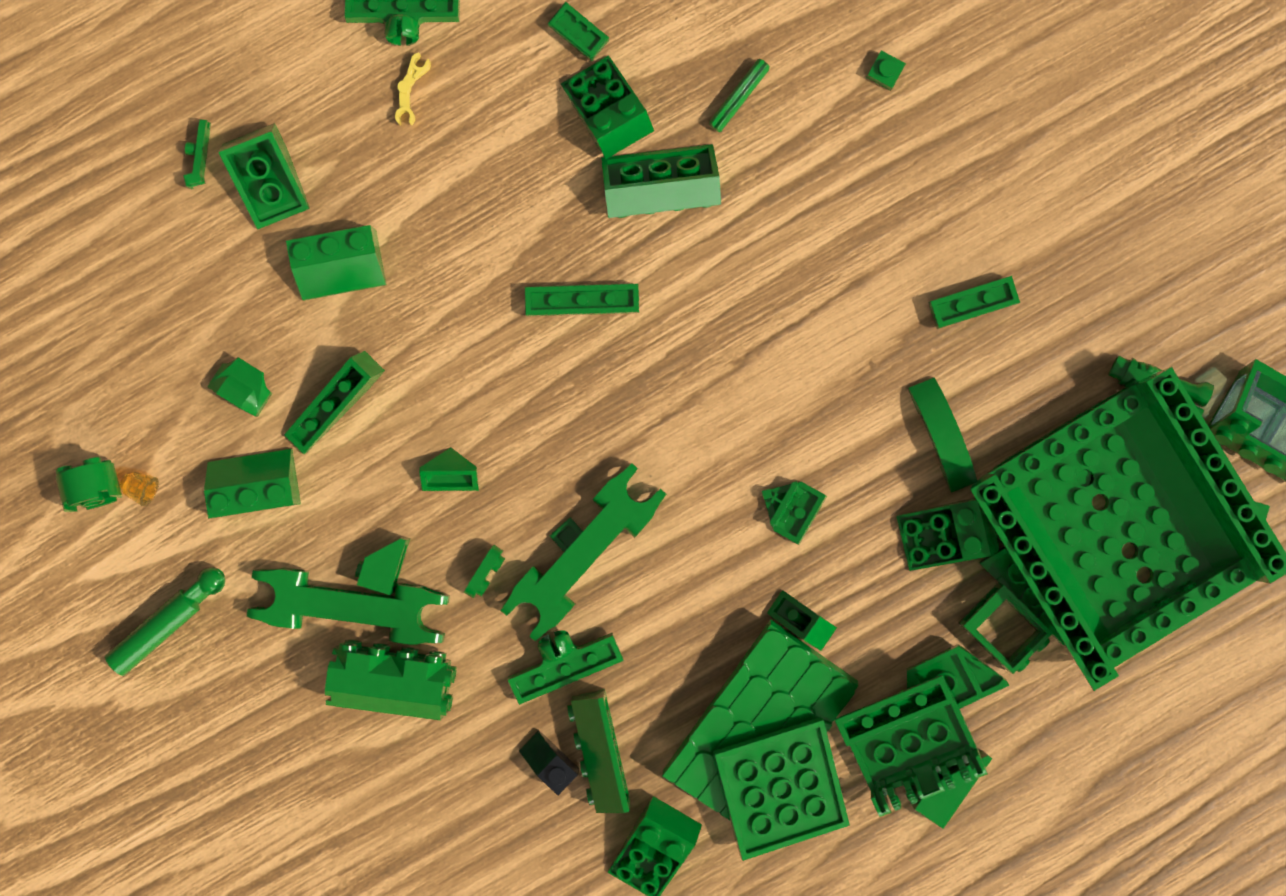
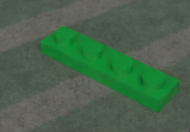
[525,284,639,317]

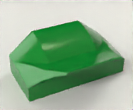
[207,357,272,417]

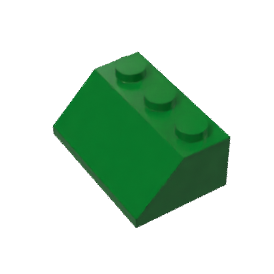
[286,225,387,301]
[204,449,301,519]

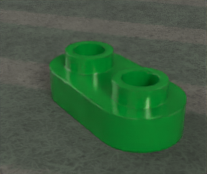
[464,545,505,599]

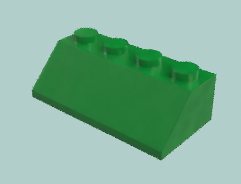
[601,144,721,218]
[567,689,630,813]

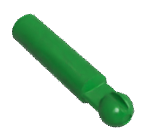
[105,567,226,676]

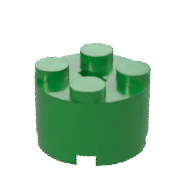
[55,457,122,512]

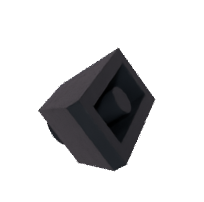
[519,729,579,796]

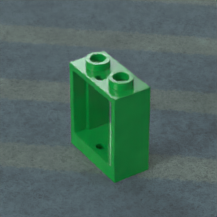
[959,583,1053,674]

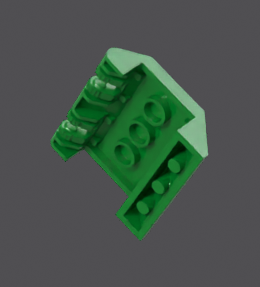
[835,675,988,817]

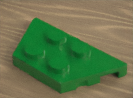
[907,644,1009,709]

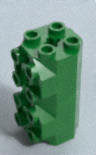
[325,640,457,721]

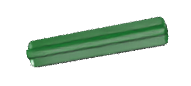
[709,58,770,132]

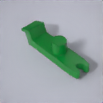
[183,119,211,190]

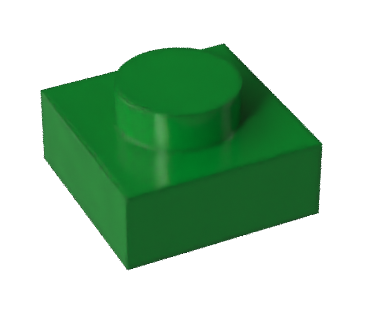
[866,50,906,91]

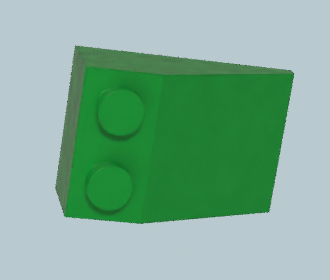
[218,123,310,230]

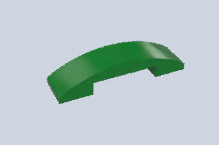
[908,377,977,493]

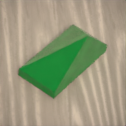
[419,447,479,491]

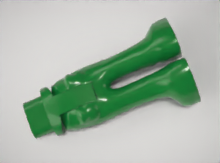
[1108,355,1214,415]

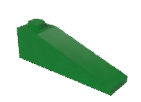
[284,351,385,454]

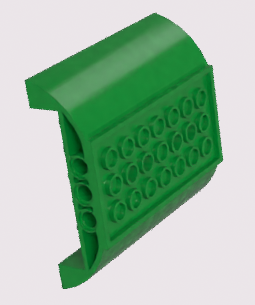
[970,367,1286,691]

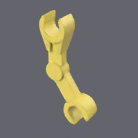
[395,53,431,126]

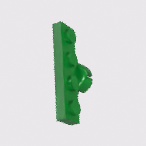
[344,0,460,46]
[508,630,624,705]

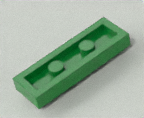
[928,276,1020,329]

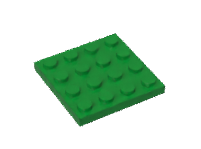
[712,717,850,861]

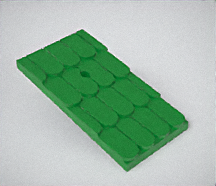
[662,619,859,821]

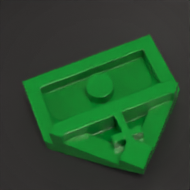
[762,481,827,545]

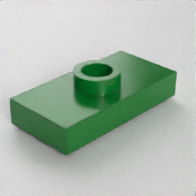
[548,2,609,62]

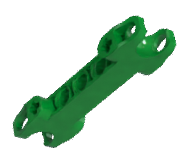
[500,463,667,641]
[246,568,450,645]

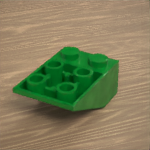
[560,55,654,159]
[896,498,1000,571]
[608,796,702,896]

